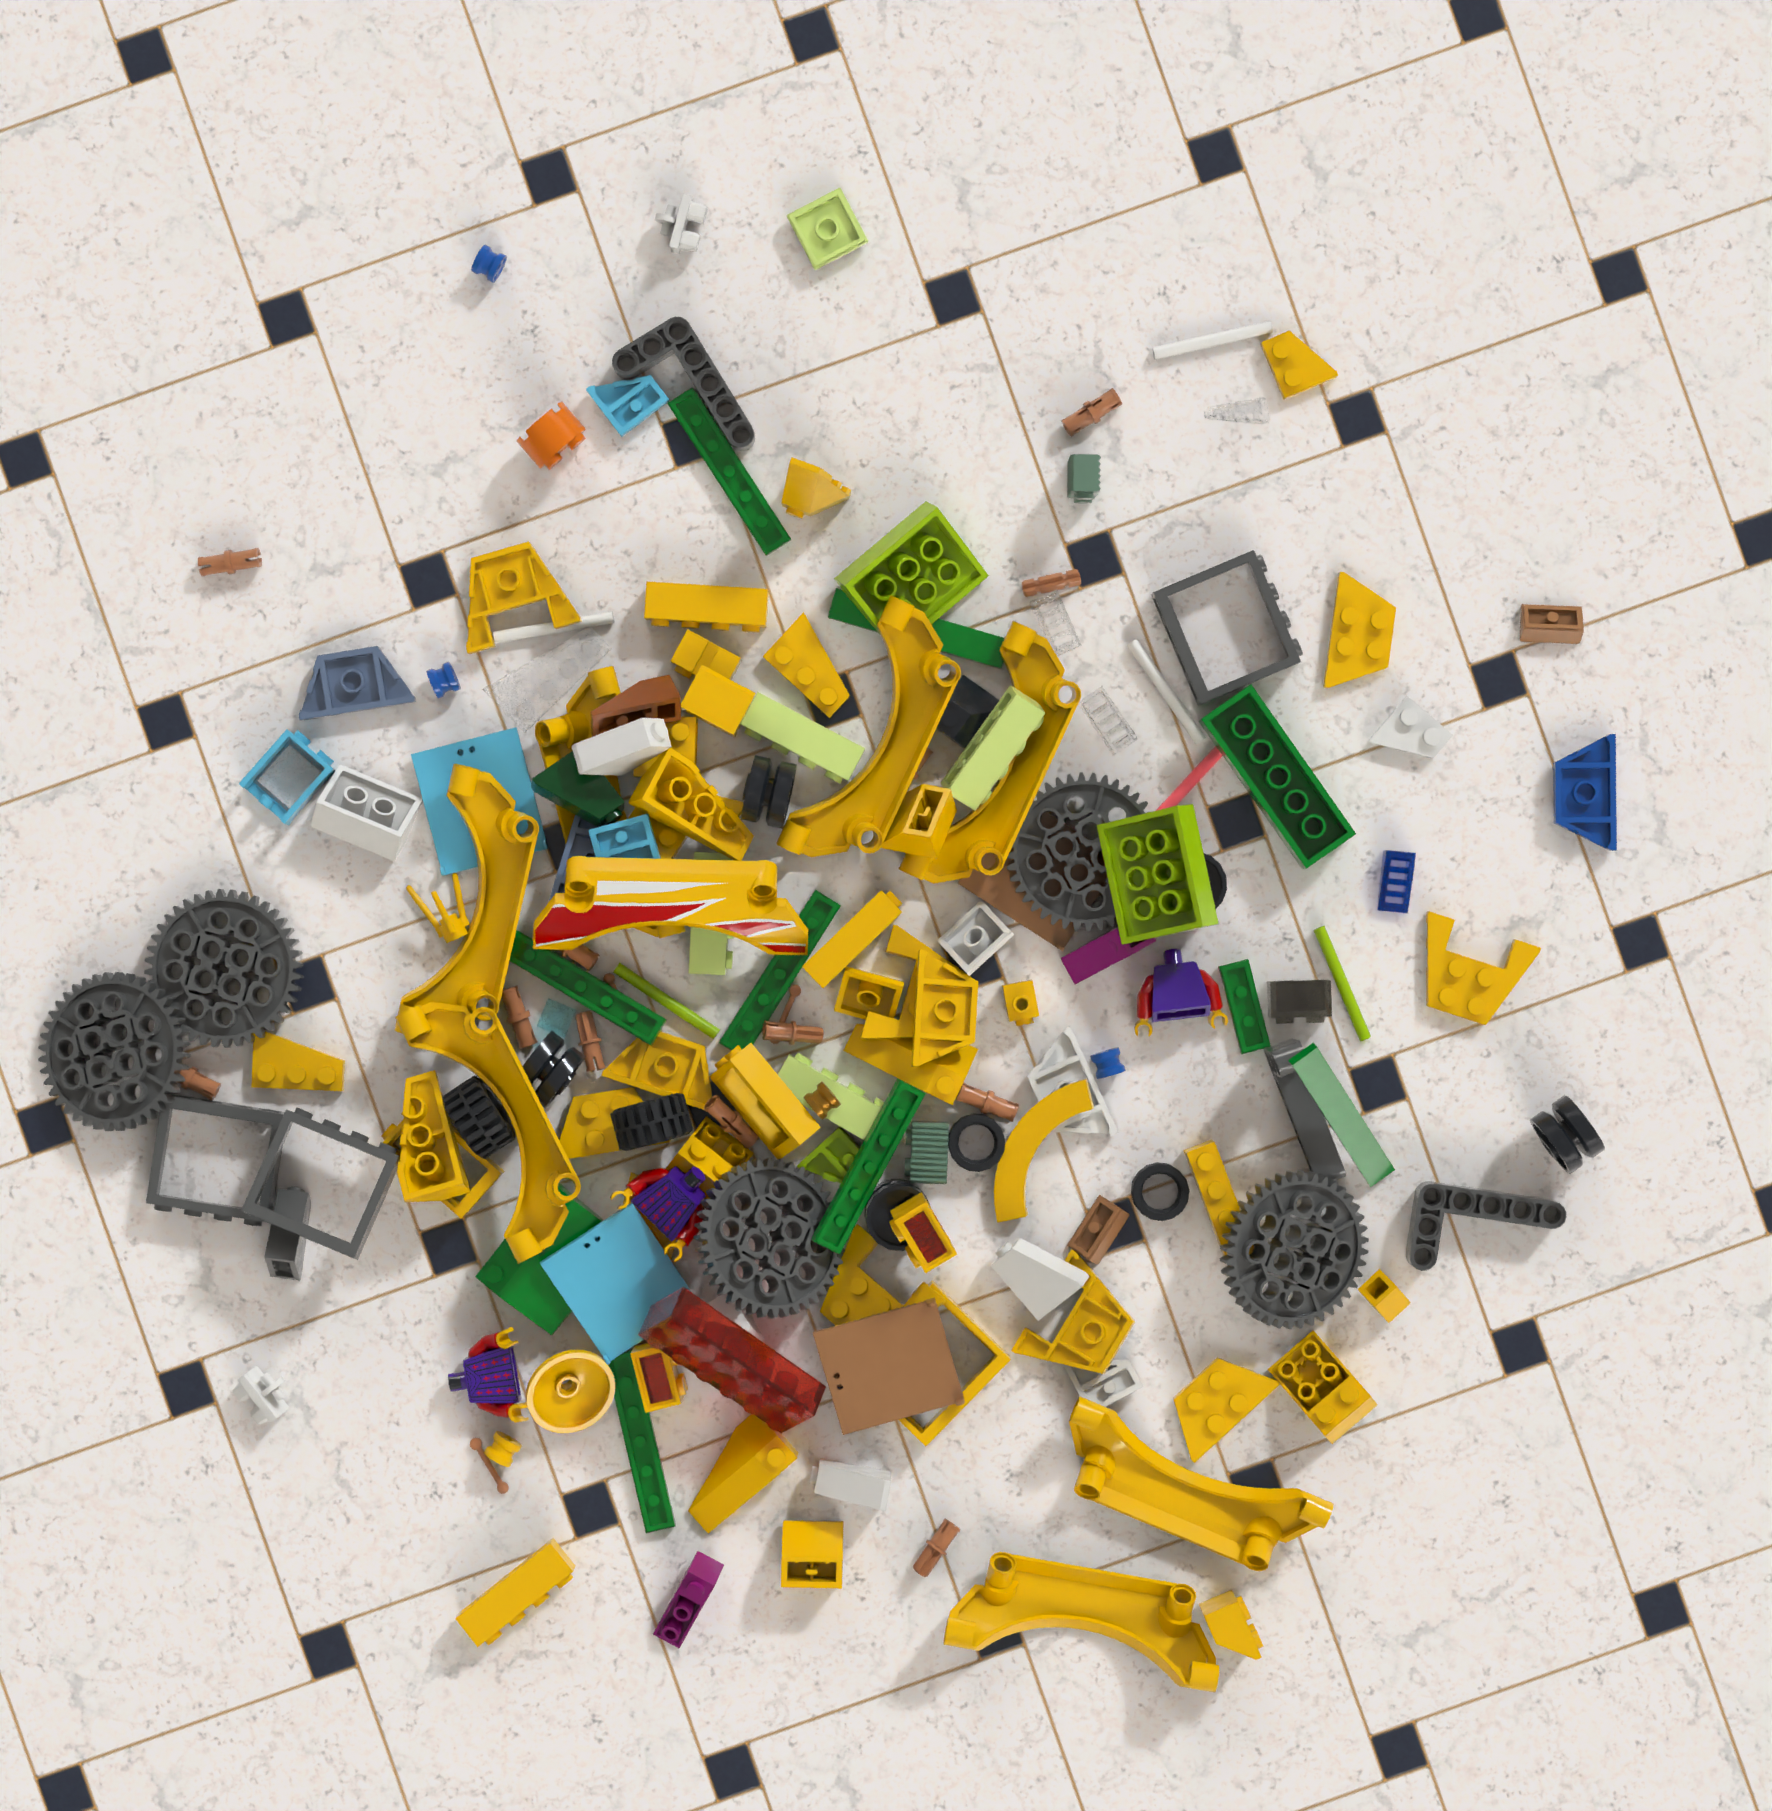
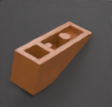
[591,675,681,737]

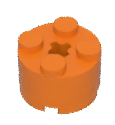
[516,401,586,470]

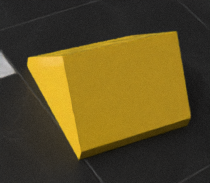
[681,665,756,738]
[834,966,904,1020]

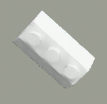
[311,764,423,862]

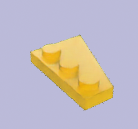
[763,612,850,718]
[251,1030,345,1091]

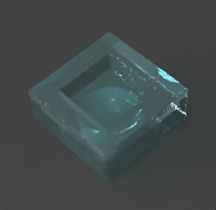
[537,998,577,1038]

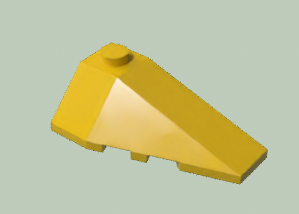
[781,457,851,519]
[628,748,754,861]
[843,1023,978,1105]
[397,1070,470,1202]
[688,1408,798,1534]

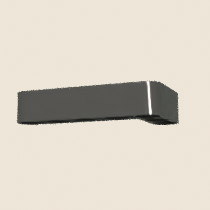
[612,317,755,451]
[1264,1038,1346,1181]
[1406,1181,1566,1271]

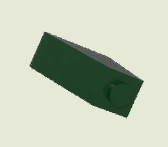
[531,751,625,827]

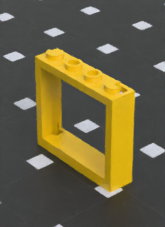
[899,1280,1011,1446]

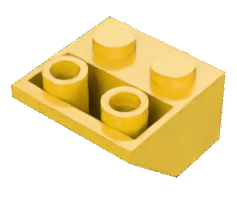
[881,784,957,859]
[666,1116,754,1199]
[781,1520,844,1589]
[1199,1590,1264,1660]

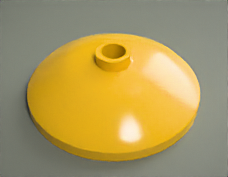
[526,1350,615,1433]

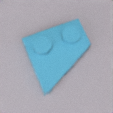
[586,375,670,437]
[588,814,661,859]

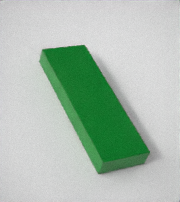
[1218,959,1271,1054]

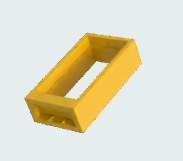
[802,890,903,988]
[709,1043,821,1160]
[381,1112,505,1219]

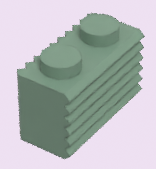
[1067,454,1101,504]
[904,1121,949,1184]

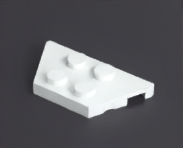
[1027,1026,1119,1135]

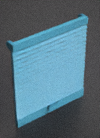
[411,727,549,876]
[540,1202,700,1365]

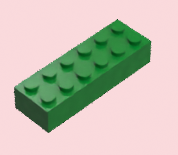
[1198,684,1356,869]

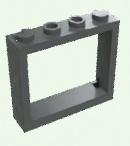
[1151,550,1303,706]
[146,1094,285,1226]
[241,1108,400,1260]

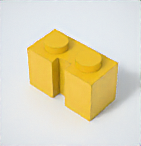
[671,629,742,680]

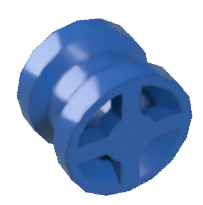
[471,244,507,283]
[426,662,461,699]
[1090,1047,1126,1079]

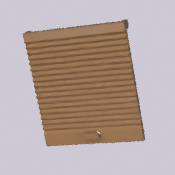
[957,812,1108,951]
[813,1297,965,1435]

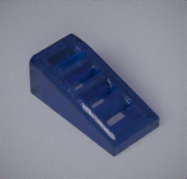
[1377,850,1416,913]

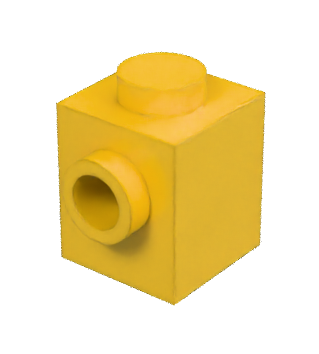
[1002,980,1039,1026]
[1358,1269,1411,1323]

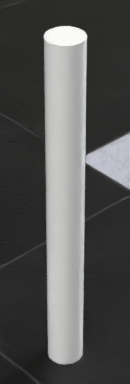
[1152,321,1273,360]
[493,611,614,644]
[1127,639,1206,744]

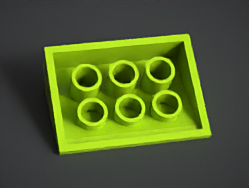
[834,501,989,635]
[1097,804,1219,945]

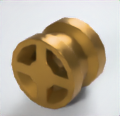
[803,1082,841,1120]

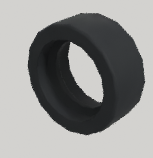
[948,1113,1005,1172]
[1131,1162,1190,1221]

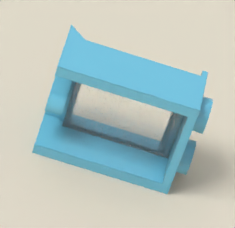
[239,729,336,826]

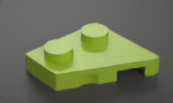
[797,1126,860,1183]

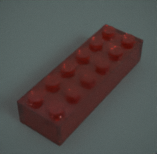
[638,1287,826,1433]

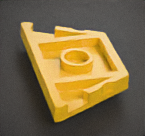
[1323,572,1396,688]
[911,949,978,1067]
[601,1031,712,1110]
[559,1087,671,1159]
[1173,1357,1280,1463]

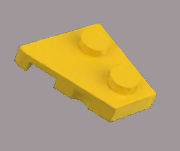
[1260,331,1338,400]

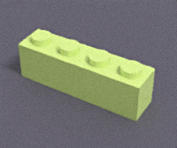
[941,685,1045,811]
[741,692,865,784]
[689,852,734,975]
[778,1052,884,1140]

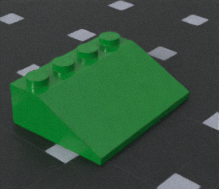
[475,1183,604,1335]

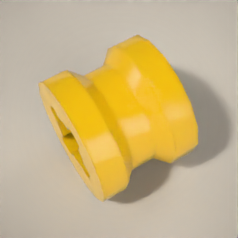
[484,1431,522,1467]

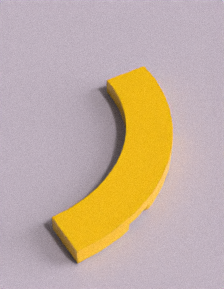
[994,1078,1094,1223]

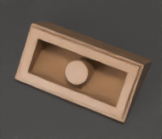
[1520,604,1584,644]
[1067,1195,1130,1264]

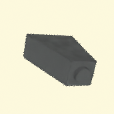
[264,1187,311,1281]

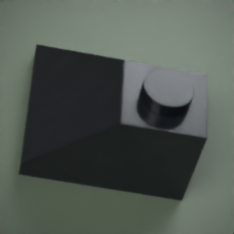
[936,674,999,749]

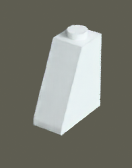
[572,718,672,776]
[991,1238,1089,1321]
[810,1459,891,1511]

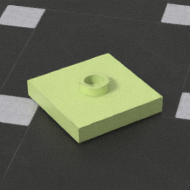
[787,188,868,270]

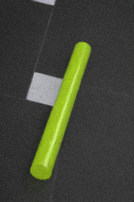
[1313,926,1371,1041]
[613,963,720,1040]

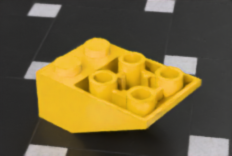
[1268,1330,1378,1444]

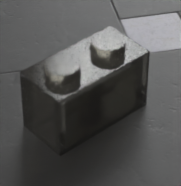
[1267,979,1332,1024]

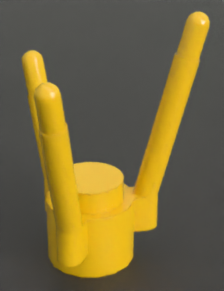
[406,873,470,943]

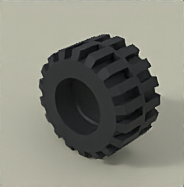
[443,1075,516,1159]
[610,1093,693,1151]

